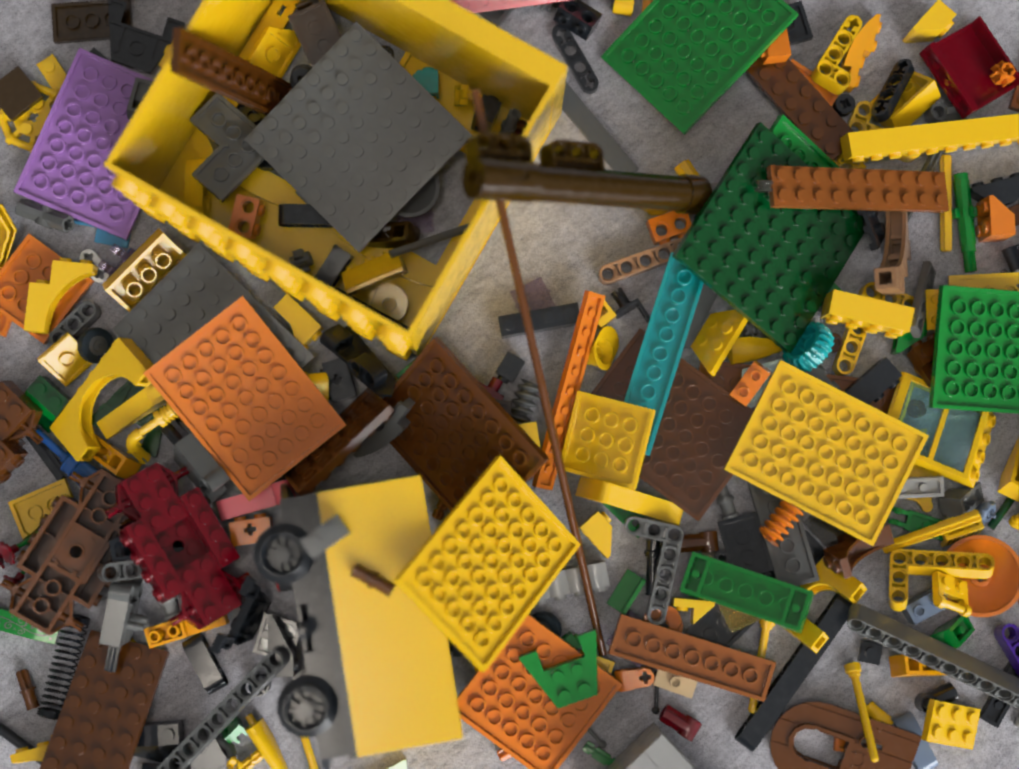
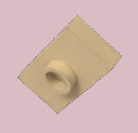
[652,669,698,699]

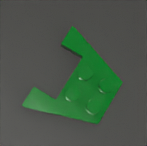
[519,628,597,709]

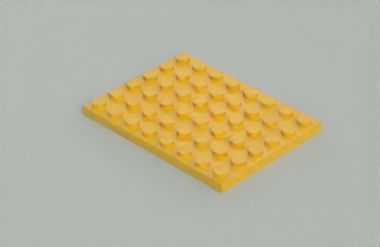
[724,360,929,546]
[394,456,581,672]

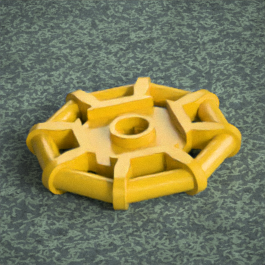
[0,81,59,153]

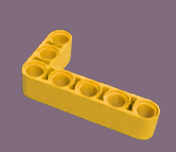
[832,282,914,376]
[575,476,683,526]
[889,549,995,612]

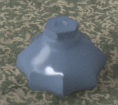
[975,501,997,524]

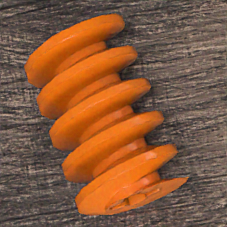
[759,501,803,547]

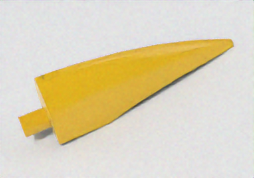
[727,336,782,365]
[245,713,288,769]

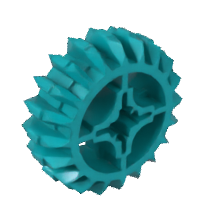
[782,321,835,372]

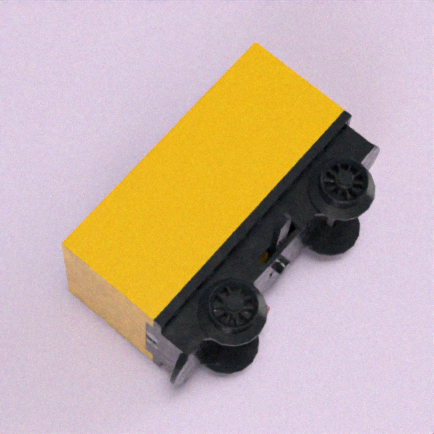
[254,475,463,769]

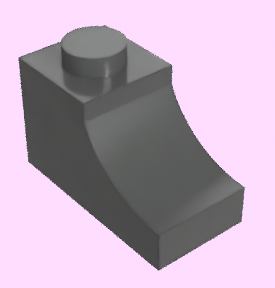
[938,482,984,517]

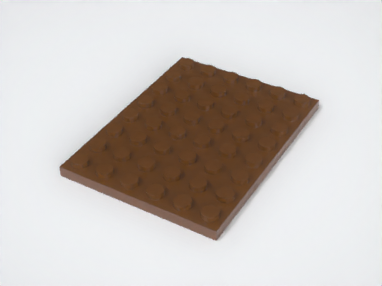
[591,328,754,522]
[383,336,550,511]

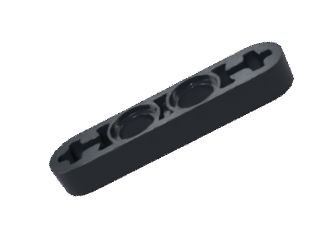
[552,24,599,94]
[871,59,915,122]

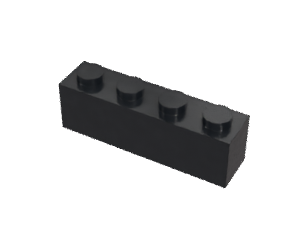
[498,302,579,339]
[843,357,902,405]

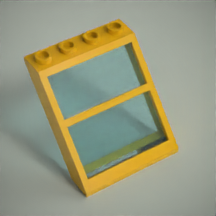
[887,371,996,488]

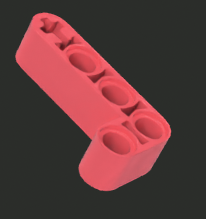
[216,479,296,522]

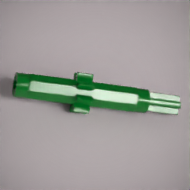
[952,172,978,273]

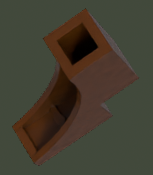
[823,523,894,579]

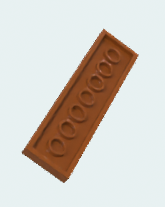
[608,613,776,702]

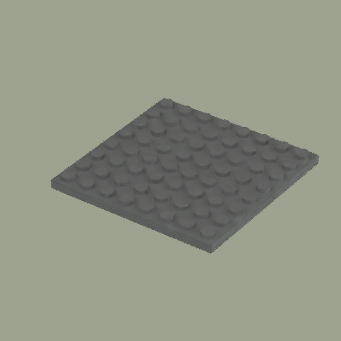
[245,22,473,253]

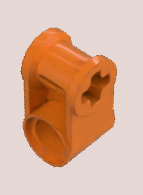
[614,666,654,692]

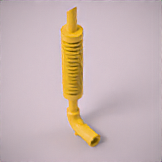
[126,403,179,464]

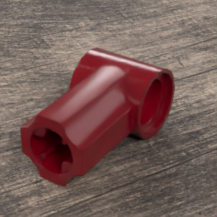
[658,704,702,742]

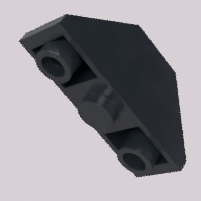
[970,172,1019,206]

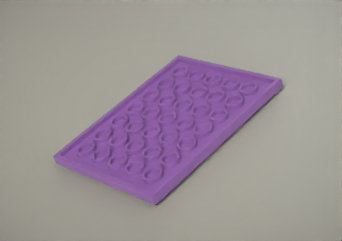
[13,48,155,241]

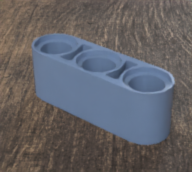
[892,712,939,769]

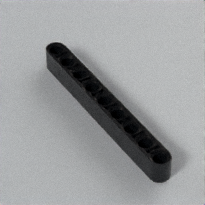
[734,593,852,752]

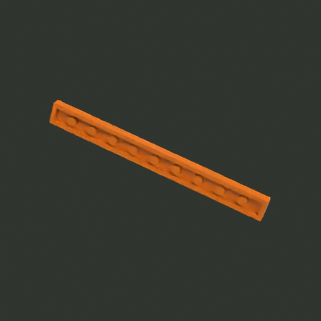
[532,290,605,490]

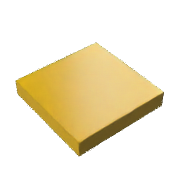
[37,332,93,387]

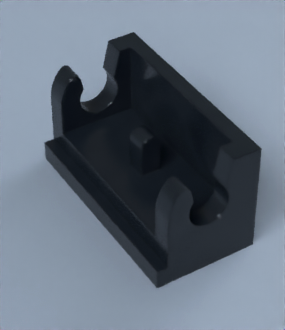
[314,244,354,289]

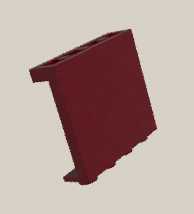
[919,16,1019,119]

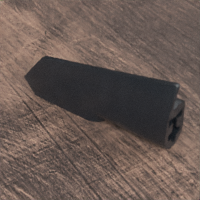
[320,324,396,397]

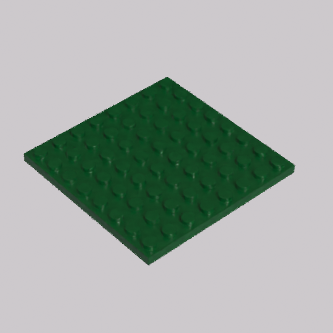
[672,122,865,353]

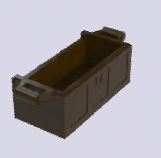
[288,0,342,67]

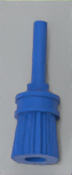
[36,428,98,487]

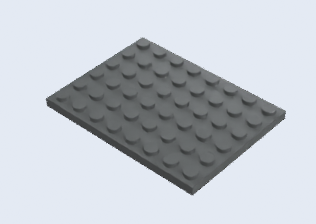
[113,243,314,369]

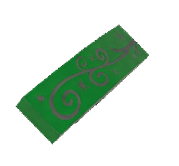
[0,607,60,645]

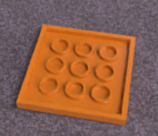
[0,233,94,345]

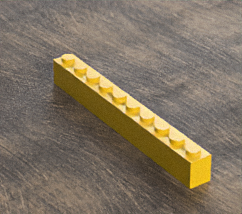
[840,114,1019,164]

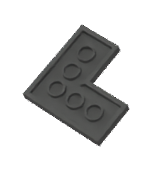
[190,93,265,203]

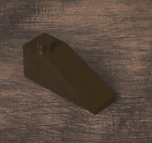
[367,221,420,249]

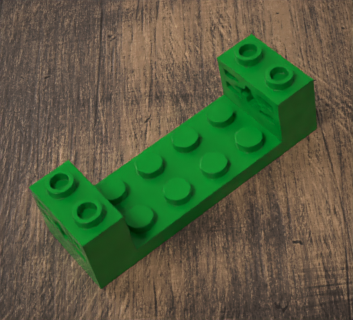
[680,551,814,634]

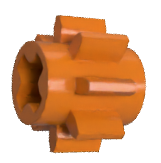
[990,60,1016,87]

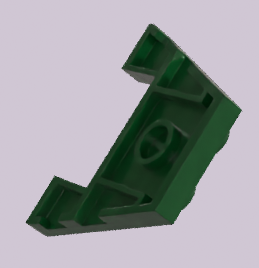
[92,380,167,458]

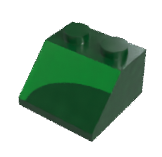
[25,375,71,433]

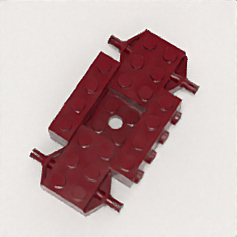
[104,462,251,630]

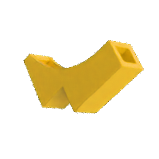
[24,258,98,334]

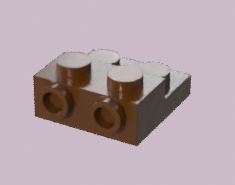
[907,333,935,388]

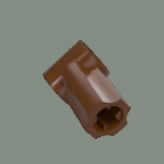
[680,531,719,553]

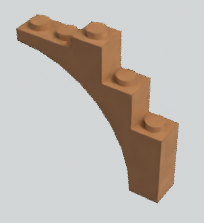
[874,211,911,296]

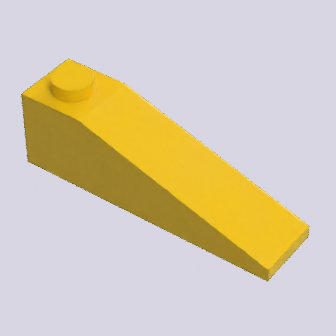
[96,384,167,440]

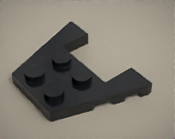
[108,0,185,74]
[210,576,271,654]

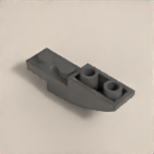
[353,397,416,458]

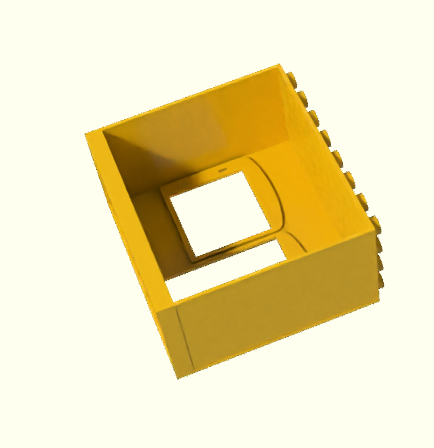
[104,0,568,361]

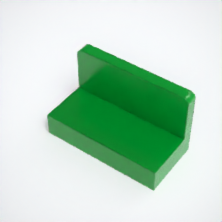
[606,569,646,615]

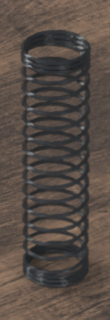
[37,614,91,720]

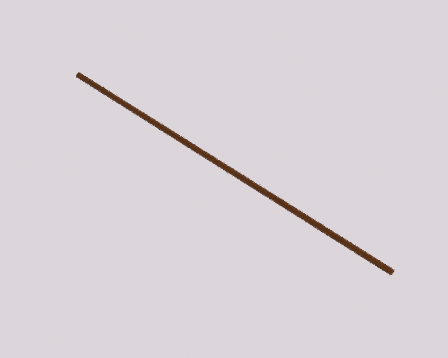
[470,89,607,657]

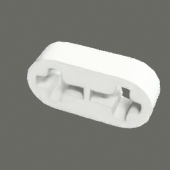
[79,249,111,284]

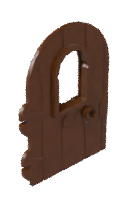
[770,701,922,769]

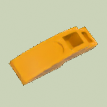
[841,14,882,93]
[144,614,230,649]

